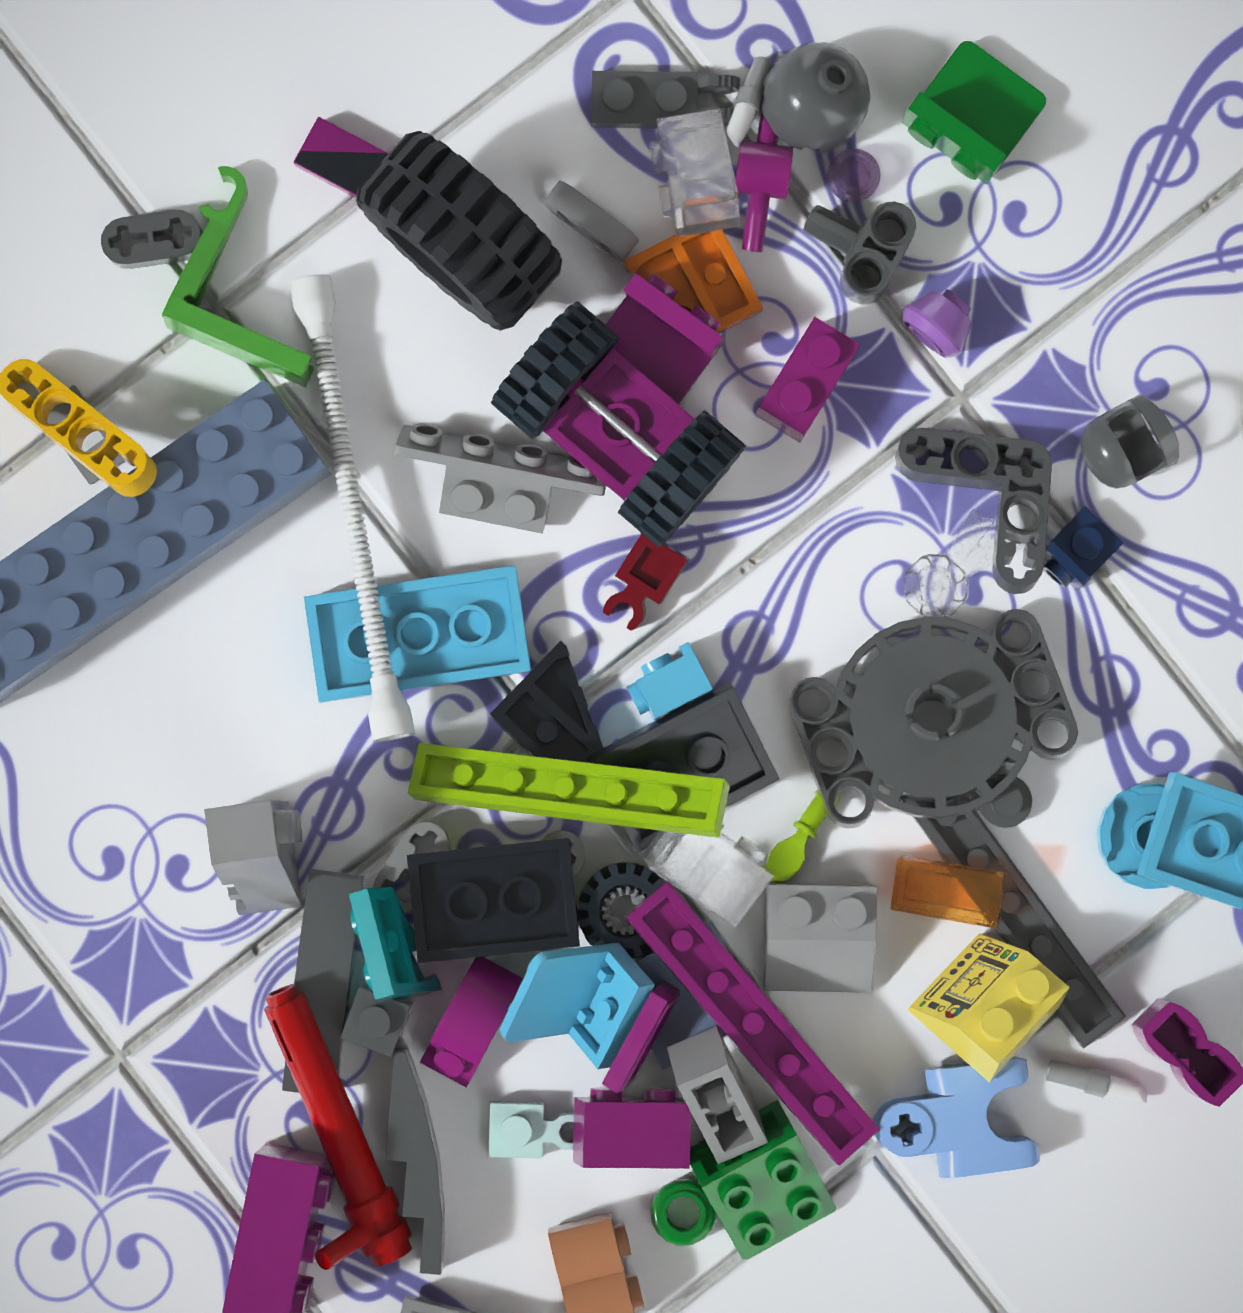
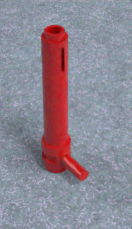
[264,984,412,1270]

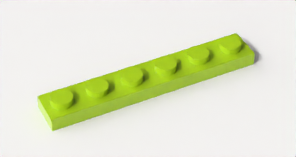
[407,743,730,838]

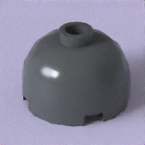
[762,42,871,153]

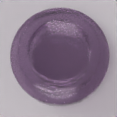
[827,149,881,203]

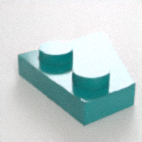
[349,887,442,1000]

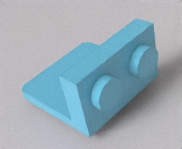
[499,943,655,1070]

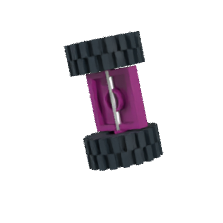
[491,301,747,548]

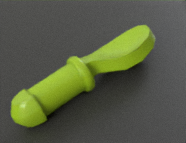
[765,789,839,883]

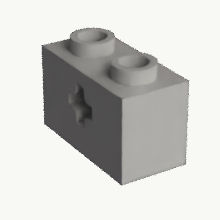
[667,1026,768,1164]

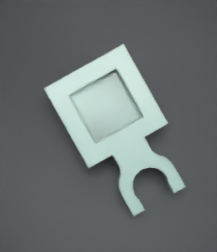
[489,1101,574,1159]

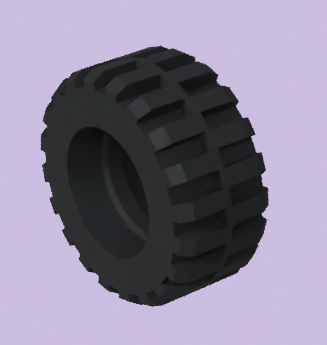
[356,131,562,331]

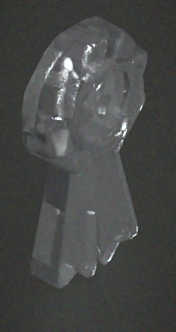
[903,509,1023,618]

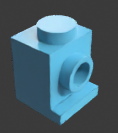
[626,642,713,720]

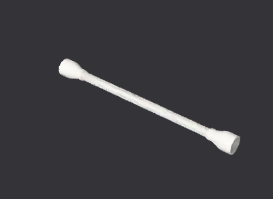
[290,274,415,742]

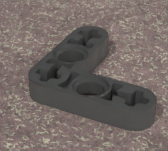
[895,428,1052,594]

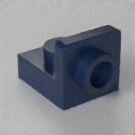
[1043,506,1123,590]

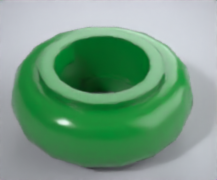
[650,1179,717,1246]

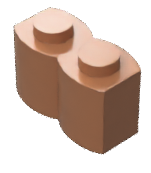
[548,1212,645,1313]

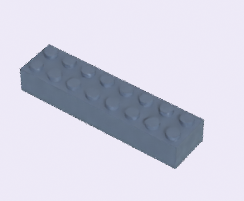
[0,379,331,703]

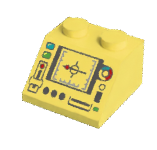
[908,933,1070,1083]

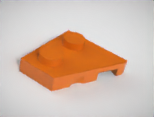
[623,215,763,334]

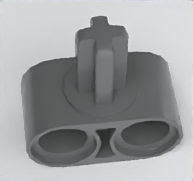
[803,201,916,305]

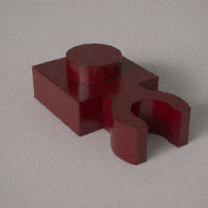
[603,533,690,631]

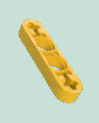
[0,359,157,497]

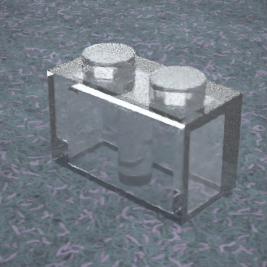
[649,108,740,237]
[642,823,774,928]

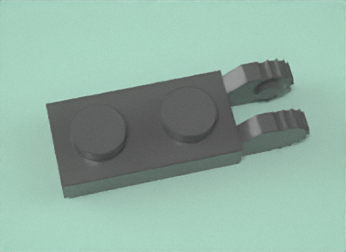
[591,70,740,130]

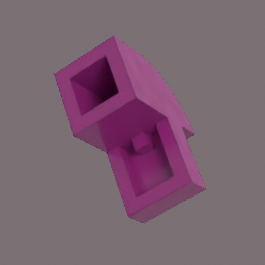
[419,957,524,1088]

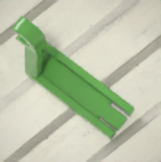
[161,166,314,388]

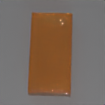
[890,854,1006,929]

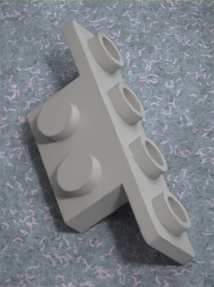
[394,423,607,534]

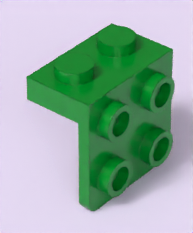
[902,41,1046,185]

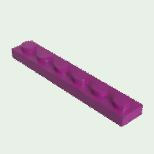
[625,881,880,1166]

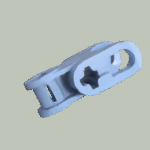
[873,1056,1040,1178]

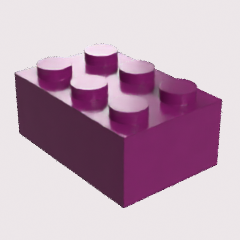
[222,1142,335,1313]

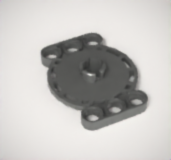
[790,609,1078,829]

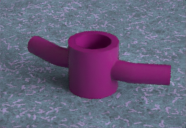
[733,94,793,252]

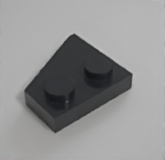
[489,640,603,763]

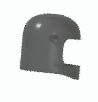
[1081,394,1179,489]

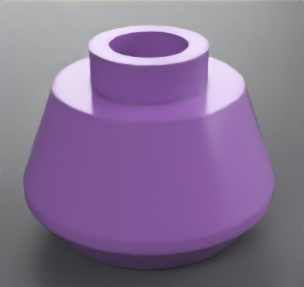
[903,289,972,358]

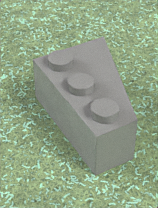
[204,800,302,915]

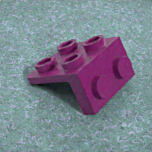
[605,273,725,404]

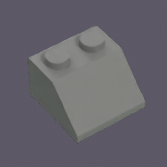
[764,883,877,993]

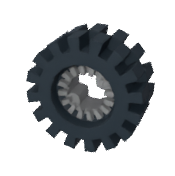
[577,862,664,959]

